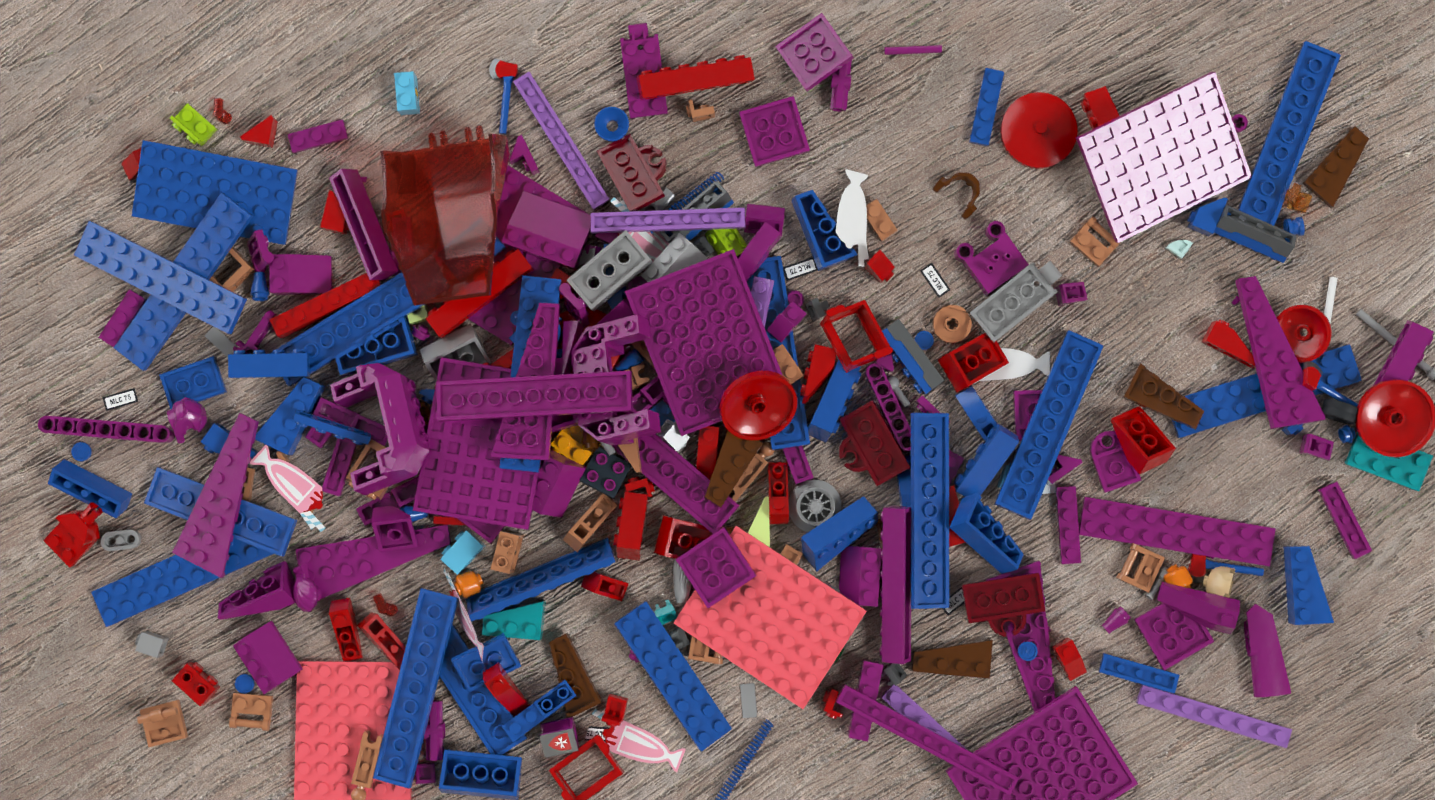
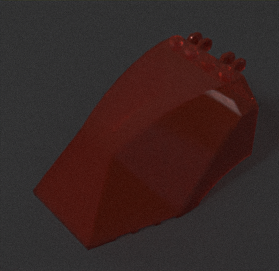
[380,125,510,306]

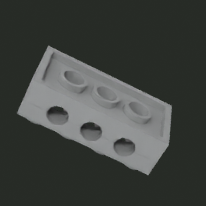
[567,230,652,311]

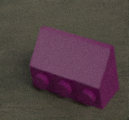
[533,450,586,518]
[839,546,881,607]
[233,621,303,694]

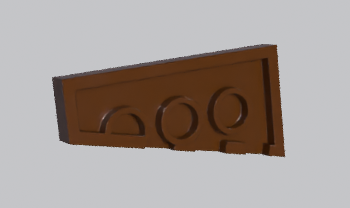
[1303,126,1369,208]
[1124,363,1204,430]
[704,430,763,508]
[549,632,602,718]
[912,640,993,679]

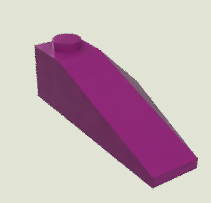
[217,561,295,620]
[1157,582,1240,634]

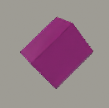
[875,354,894,373]

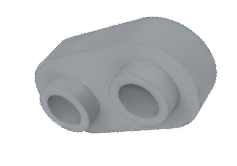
[101,530,141,551]

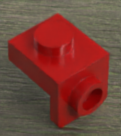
[625,476,655,497]
[822,687,843,719]
[601,694,628,726]

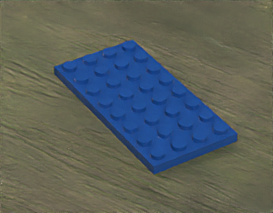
[132,140,298,245]

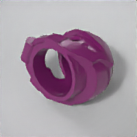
[167,398,207,444]

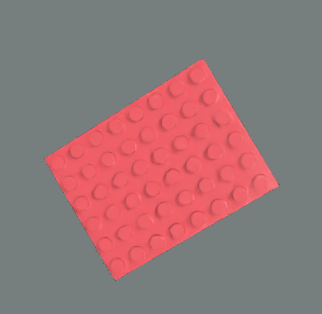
[674,526,867,709]
[294,661,412,800]

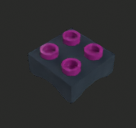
[580,447,632,499]

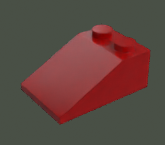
[938,332,1009,393]
[1110,406,1176,475]
[654,515,713,559]

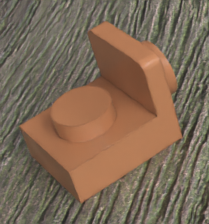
[686,99,715,122]

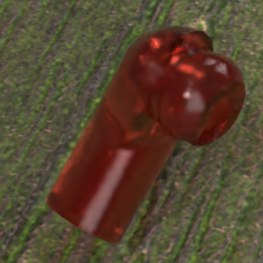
[213,98,232,124]
[373,593,398,616]

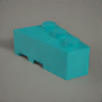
[482,600,546,640]

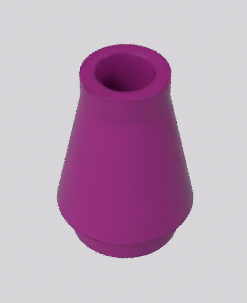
[1102,606,1131,634]

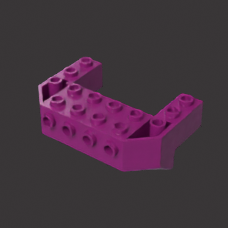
[571,314,661,445]
[330,363,429,496]

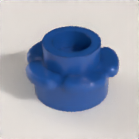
[1338,425,1356,444]

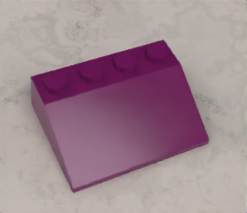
[502,191,591,271]

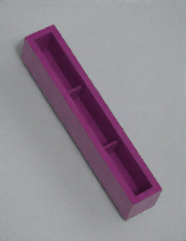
[329,169,398,280]

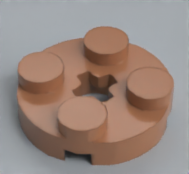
[933,305,972,344]

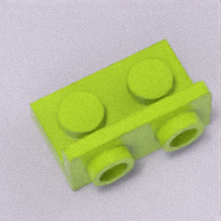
[170,103,217,146]
[705,229,747,257]

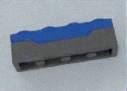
[659,180,734,244]
[1214,205,1296,263]
[882,319,945,395]

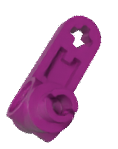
[233,310,277,354]

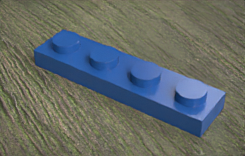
[969,68,1004,147]
[293,409,371,445]
[1098,653,1180,694]

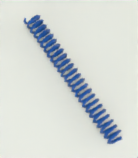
[650,172,724,234]
[715,719,774,800]

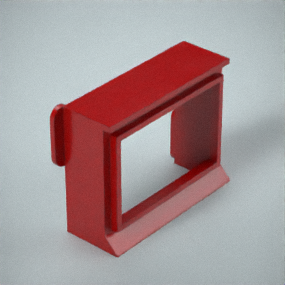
[820,300,893,373]
[549,734,625,800]

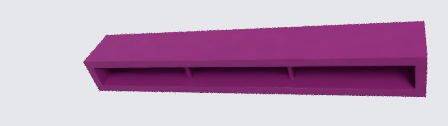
[880,506,911,664]

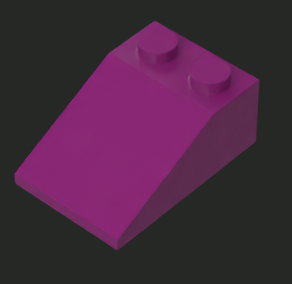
[269,254,332,295]

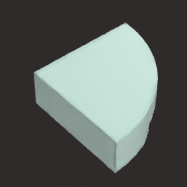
[1165,240,1193,259]

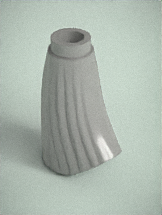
[673,560,692,603]

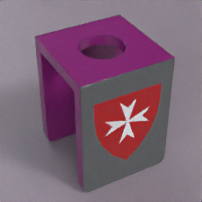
[540,717,579,758]

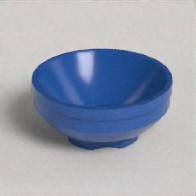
[594,107,629,142]

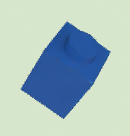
[1187,197,1228,237]

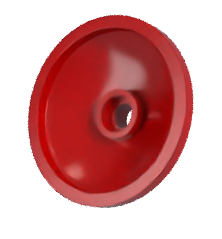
[1277,305,1332,362]

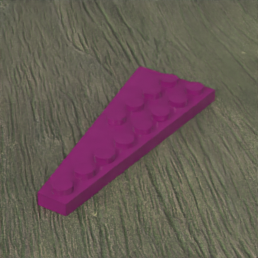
[1235,276,1326,429]
[491,303,560,461]
[172,413,259,578]
[295,525,451,599]
[985,560,1056,712]

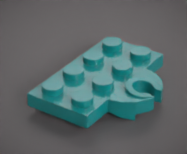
[1345,432,1433,491]

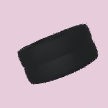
[1321,399,1358,424]

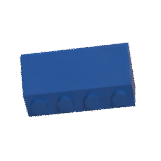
[439,750,522,800]

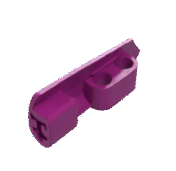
[1244,604,1291,697]

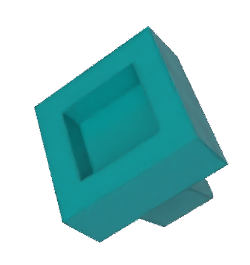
[654,600,678,625]

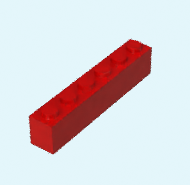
[637,55,755,100]
[425,249,534,338]
[269,273,383,339]

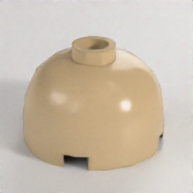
[1202,566,1235,598]

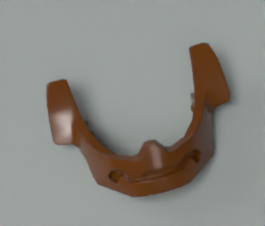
[933,173,980,219]

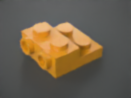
[551,425,601,466]

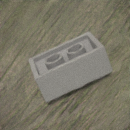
[641,233,708,282]
[420,324,492,381]

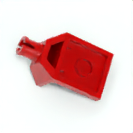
[43,502,103,568]

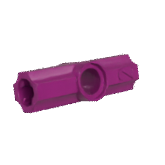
[830,60,852,112]
[424,700,446,761]

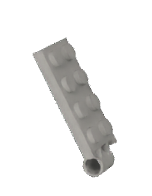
[970,261,1063,342]

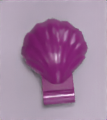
[293,563,321,612]

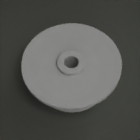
[789,480,842,532]

